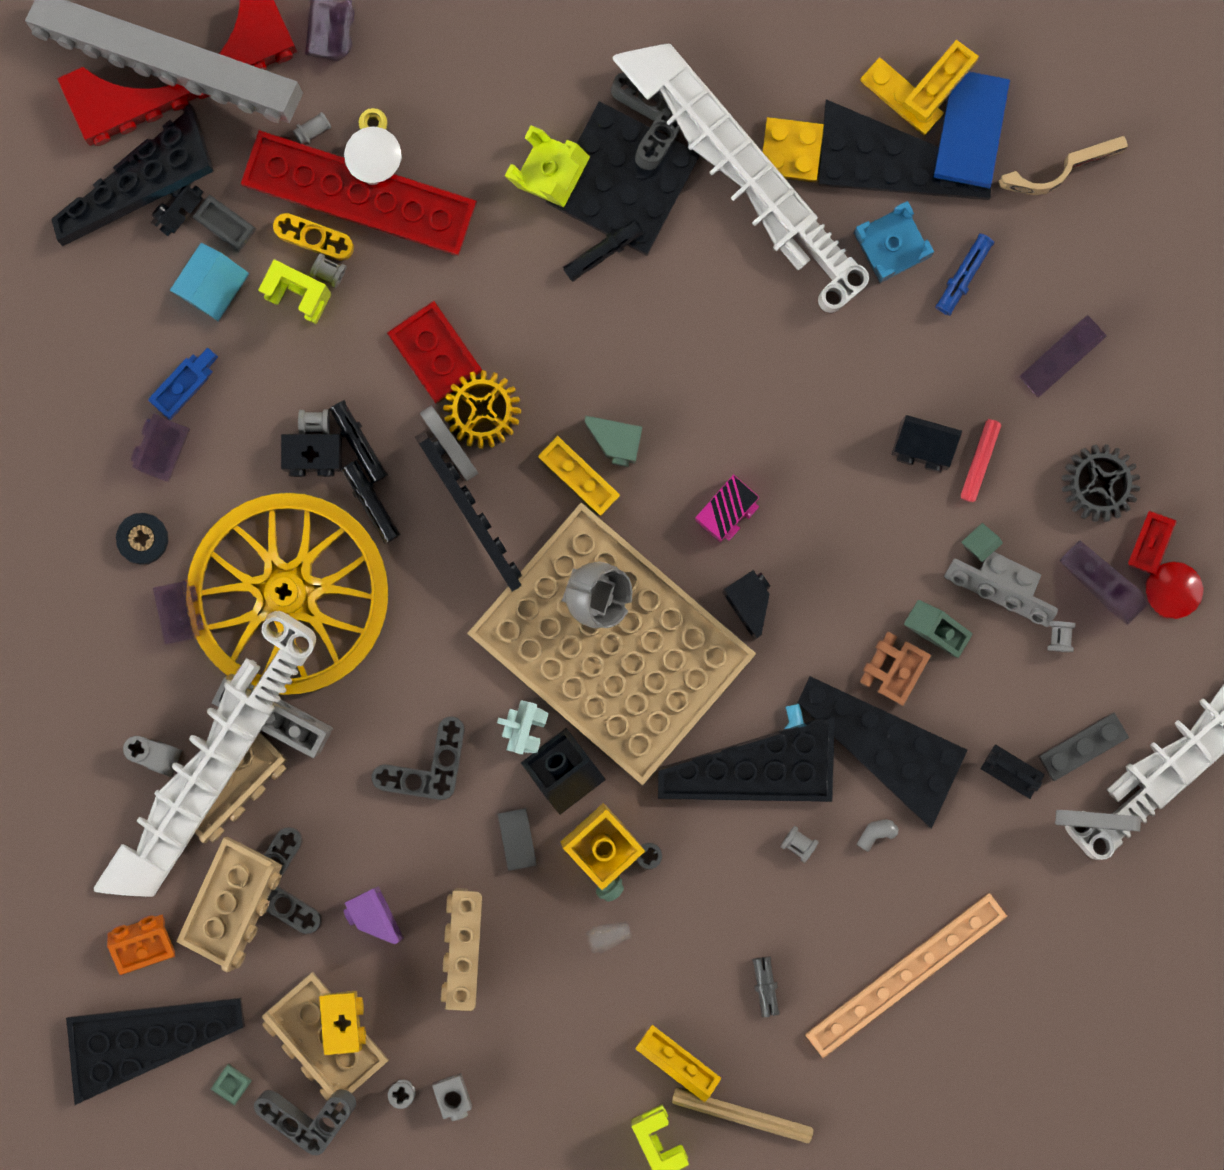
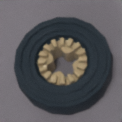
[116,513,168,565]

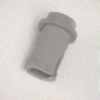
[293,112,331,145]

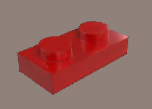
[1128,511,1177,576]

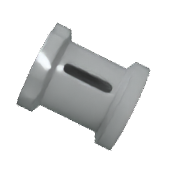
[310,253,347,288]
[298,409,330,434]
[1047,621,1076,652]
[780,825,819,863]
[388,1079,416,1109]

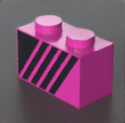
[695,474,760,543]

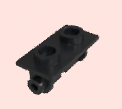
[151,182,204,236]
[980,744,1045,799]

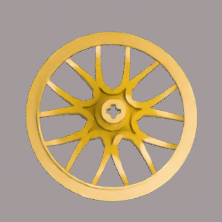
[186,493,388,695]

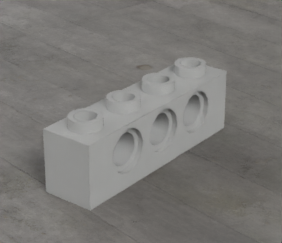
[211,674,333,758]

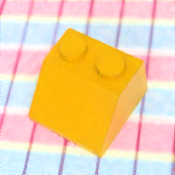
[560,803,645,890]

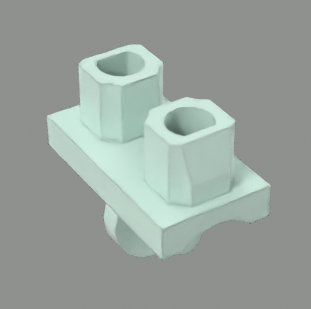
[497,700,548,755]

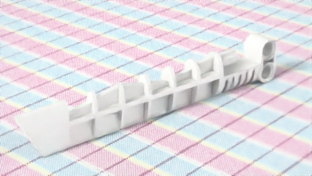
[613,44,869,313]
[94,611,316,897]
[1065,684,1224,860]

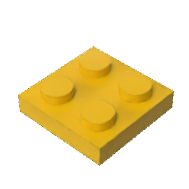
[762,117,824,183]

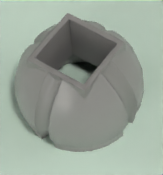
[562,562,633,629]

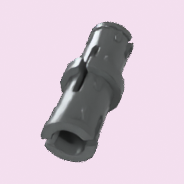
[752,956,780,1017]

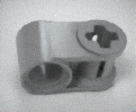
[123,736,182,777]

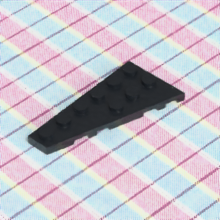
[818,99,992,200]
[51,103,214,246]
[415,431,522,592]
[797,676,968,829]
[658,714,835,802]
[66,997,245,1105]

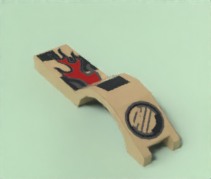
[998,136,1128,195]

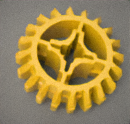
[443,370,521,449]

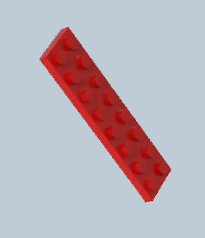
[241,130,477,256]

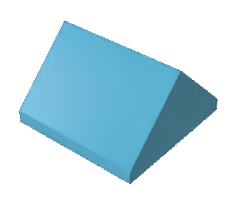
[170,243,249,322]

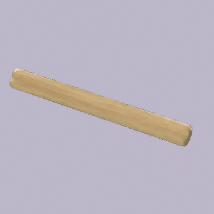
[672,1088,813,1143]

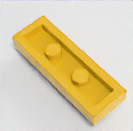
[903,39,979,123]
[860,57,944,136]
[538,436,620,517]
[635,1025,722,1103]

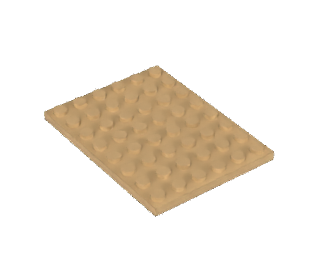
[467,503,756,785]

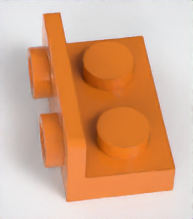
[107,915,175,975]

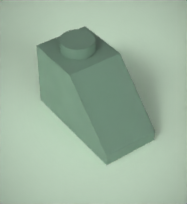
[585,416,642,467]
[904,600,973,658]

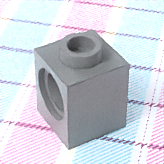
[432,1073,472,1121]

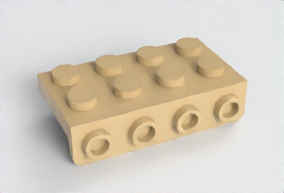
[195,732,288,843]
[176,837,283,972]
[441,888,482,1011]
[262,972,389,1105]

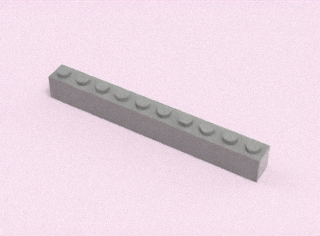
[25,0,303,124]

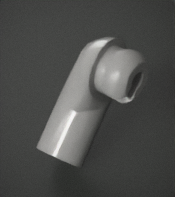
[856,819,899,852]

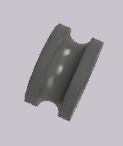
[637,843,662,869]

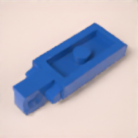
[148,347,218,420]

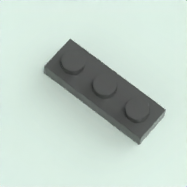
[1038,712,1129,781]

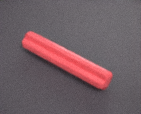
[960,419,1001,502]

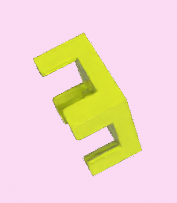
[505,125,590,207]
[258,260,331,324]
[631,1104,689,1170]

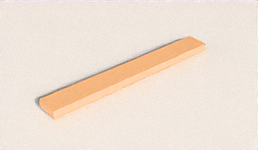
[805,893,1007,1058]

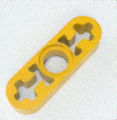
[273,213,354,261]

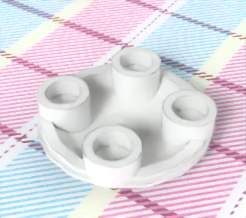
[344,126,402,185]

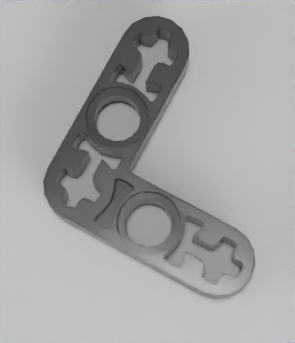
[611,73,681,170]
[372,717,465,800]
[264,827,321,934]
[254,1089,357,1155]

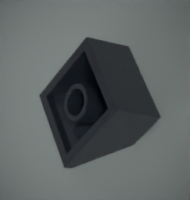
[891,415,962,473]
[722,570,771,640]
[521,728,606,815]

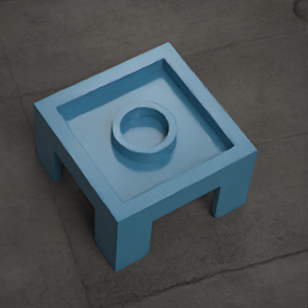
[854,201,934,283]

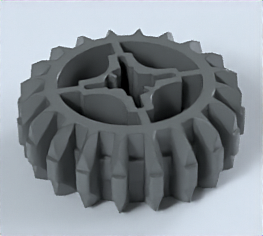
[1061,444,1140,522]

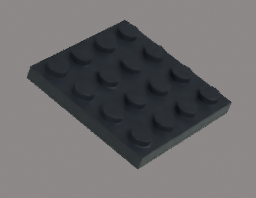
[546,101,700,256]

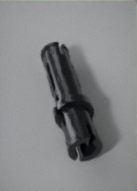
[563,218,644,282]
[329,400,388,484]
[341,460,401,544]

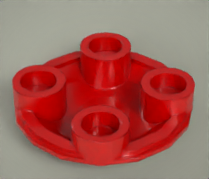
[1145,561,1204,619]

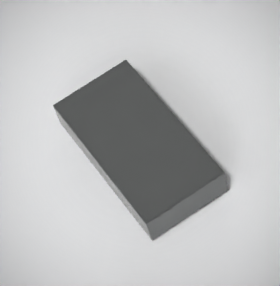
[193,194,256,252]
[498,808,537,871]

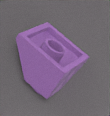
[343,886,404,944]

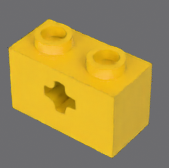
[319,991,366,1055]

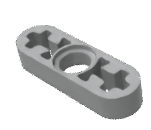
[420,405,479,481]
[1055,810,1141,832]

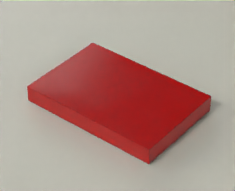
[387,301,483,404]

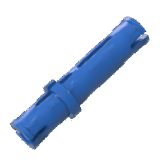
[935,233,995,316]

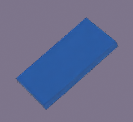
[934,71,1010,188]

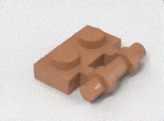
[860,631,931,706]

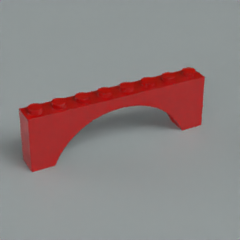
[57,0,297,146]

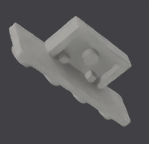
[944,552,1058,627]

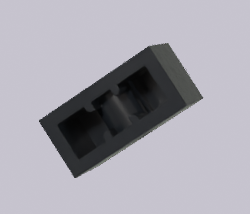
[281,434,342,477]

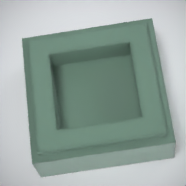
[961,523,1003,562]
[211,1064,252,1106]

